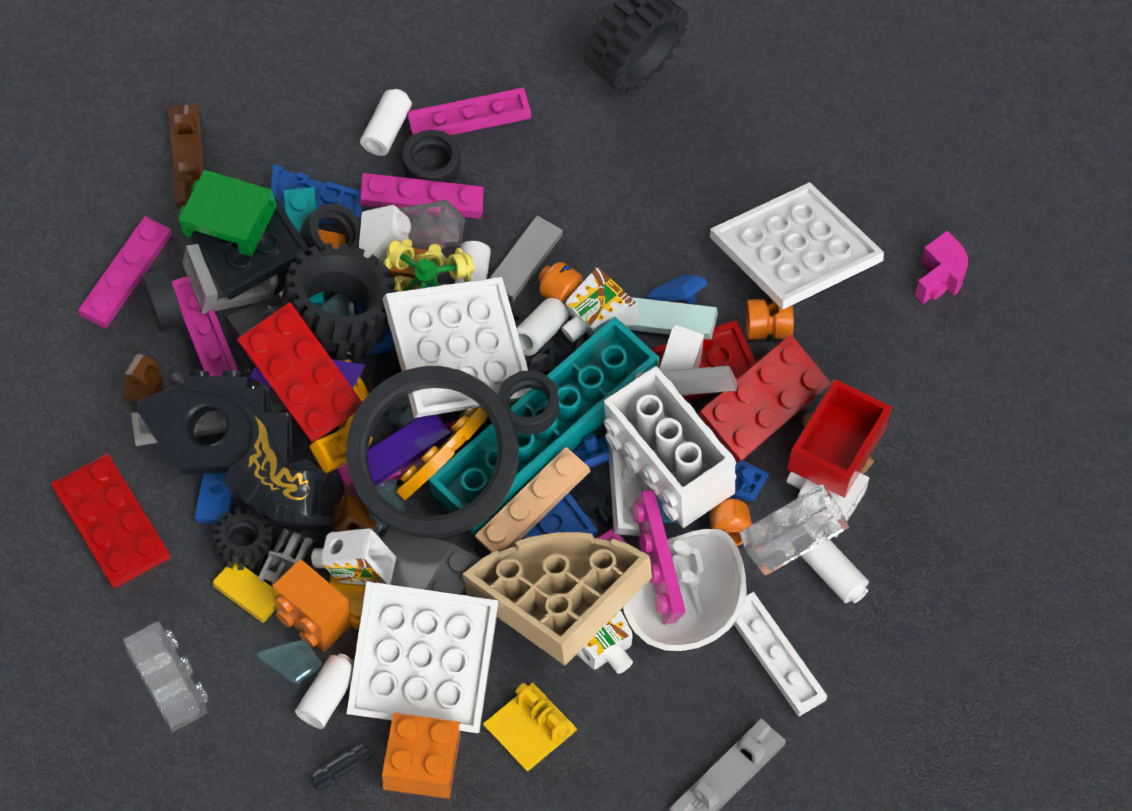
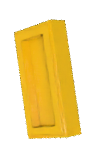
[212,564,276,623]

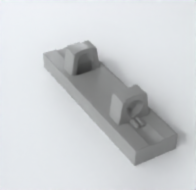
[669,718,786,811]

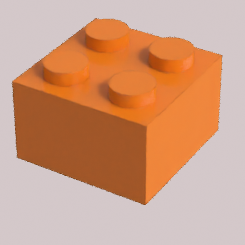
[272,559,351,652]
[382,712,460,799]

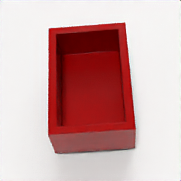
[787,379,892,498]

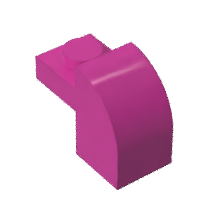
[915,231,968,304]

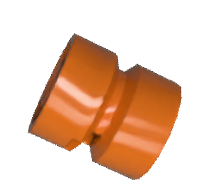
[746,299,794,340]

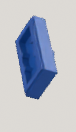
[195,473,234,525]

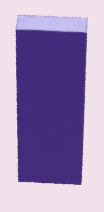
[368,414,451,485]

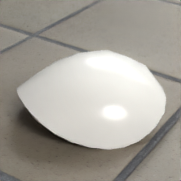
[623,529,747,651]

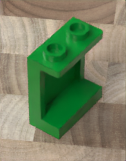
[178,170,277,257]

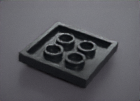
[190,183,308,300]

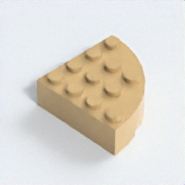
[463,532,652,666]

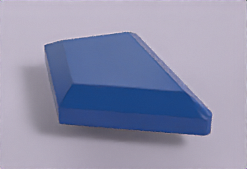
[646,275,708,304]
[572,434,610,469]
[730,460,769,502]

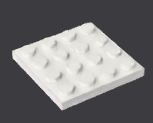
[710,182,884,310]
[382,277,532,418]
[347,581,498,733]

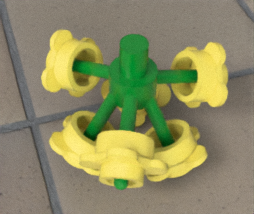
[384,238,474,292]

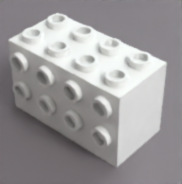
[604,366,736,528]

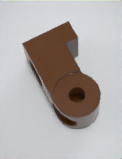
[122,354,165,403]
[332,484,377,532]

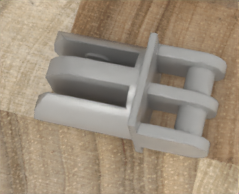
[259,528,313,585]

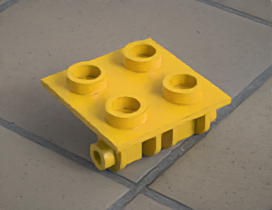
[483,683,577,772]

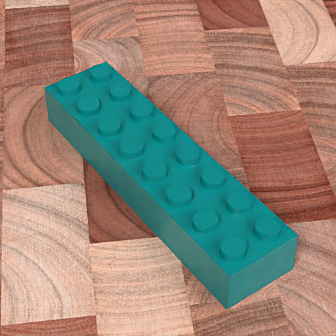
[428,317,659,537]

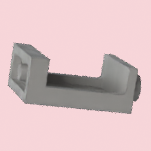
[182,244,279,314]

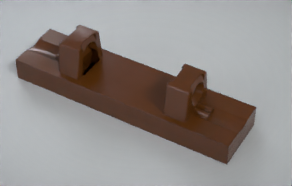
[168,104,204,210]

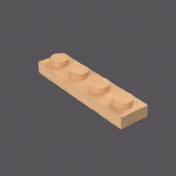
[475,447,590,553]

